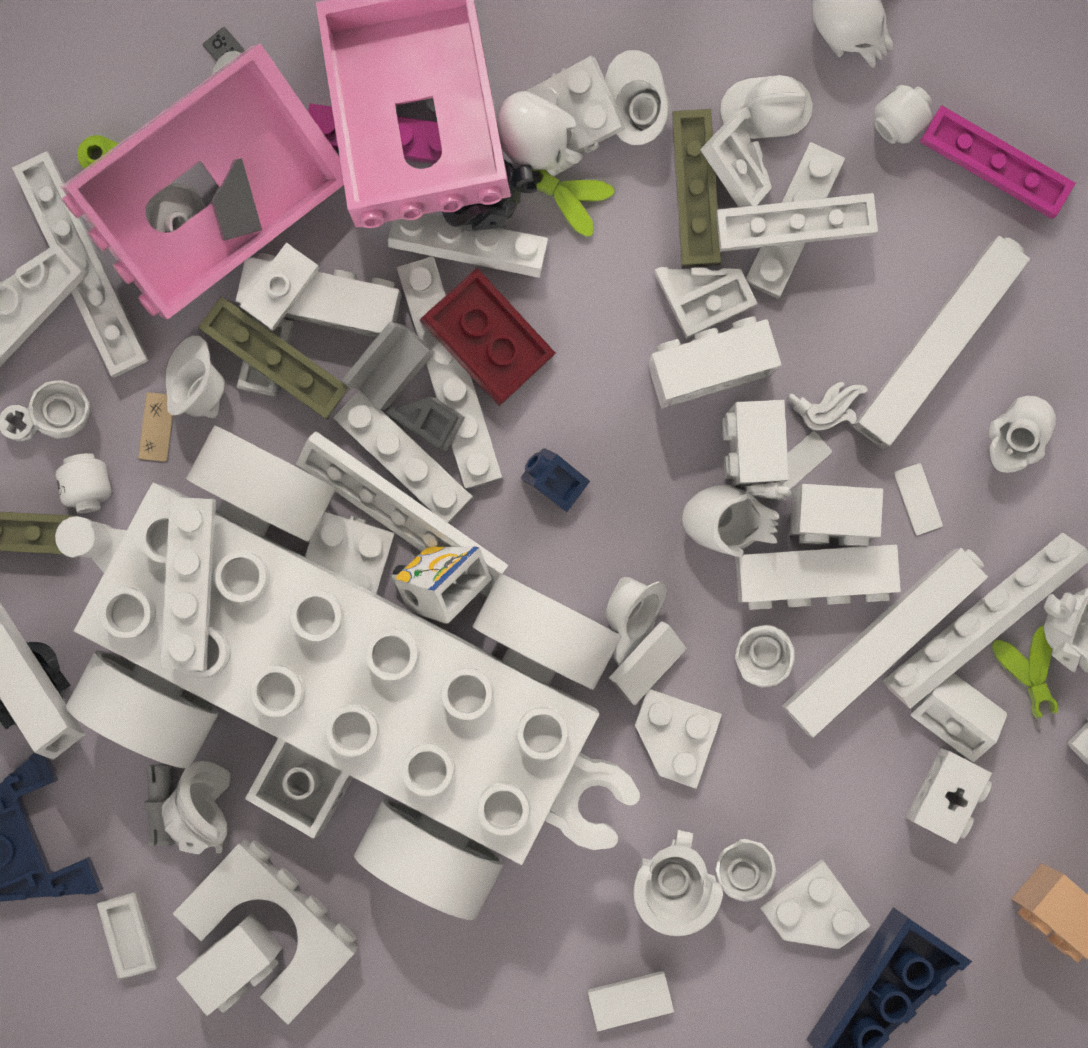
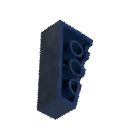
[806,907,973,1048]

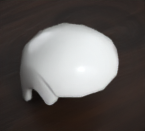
[28,380,90,439]
[735,625,795,688]
[715,839,777,902]

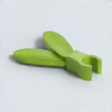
[532,169,615,237]
[992,626,1058,719]

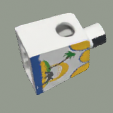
[392,546,492,623]

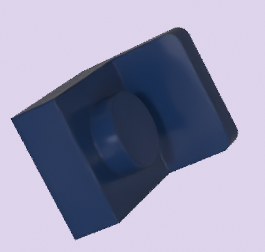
[521,448,590,512]

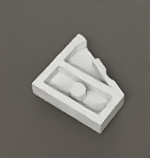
[700,106,772,207]
[654,267,758,339]

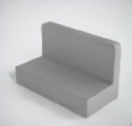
[342,321,435,411]

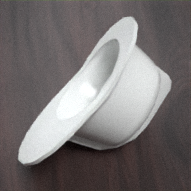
[605,50,671,145]
[720,75,813,139]
[166,336,225,418]
[605,577,667,666]

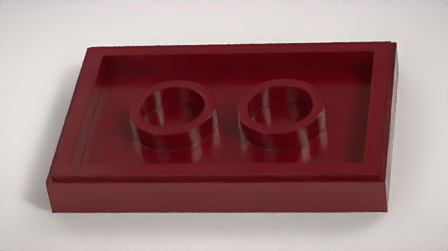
[419,268,556,406]

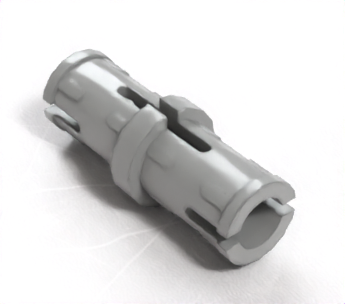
[144,764,175,846]

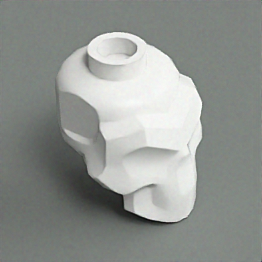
[989,396,1056,473]

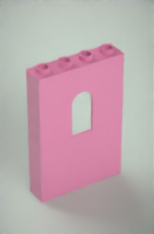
[316,0,511,228]
[61,43,344,320]

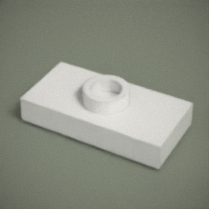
[240,242,320,331]

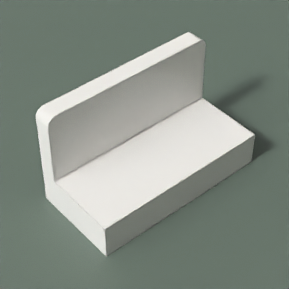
[910,673,1007,763]

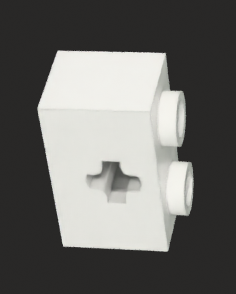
[906,748,992,844]

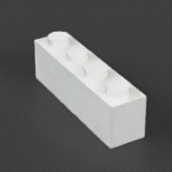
[235,253,402,338]
[735,545,901,610]

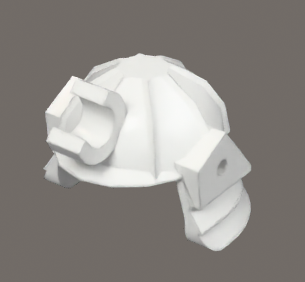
[1044,588,1088,673]
[162,761,231,855]
[633,830,723,936]

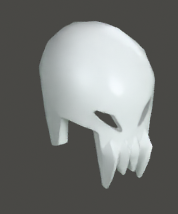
[812,0,893,68]
[497,91,583,176]
[682,485,779,557]

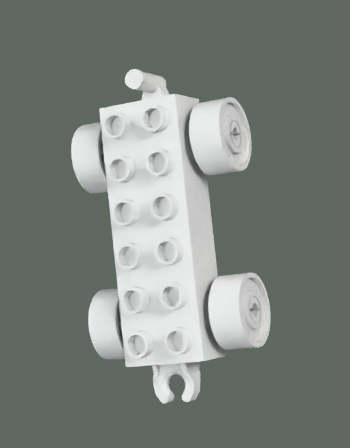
[55,425,640,920]

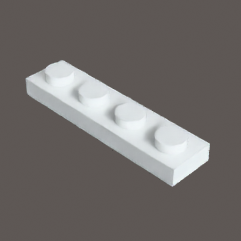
[746,142,845,299]
[716,193,878,252]
[388,214,548,278]
[333,390,473,523]
[160,497,216,671]

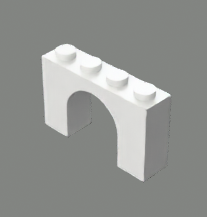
[173,838,359,1025]

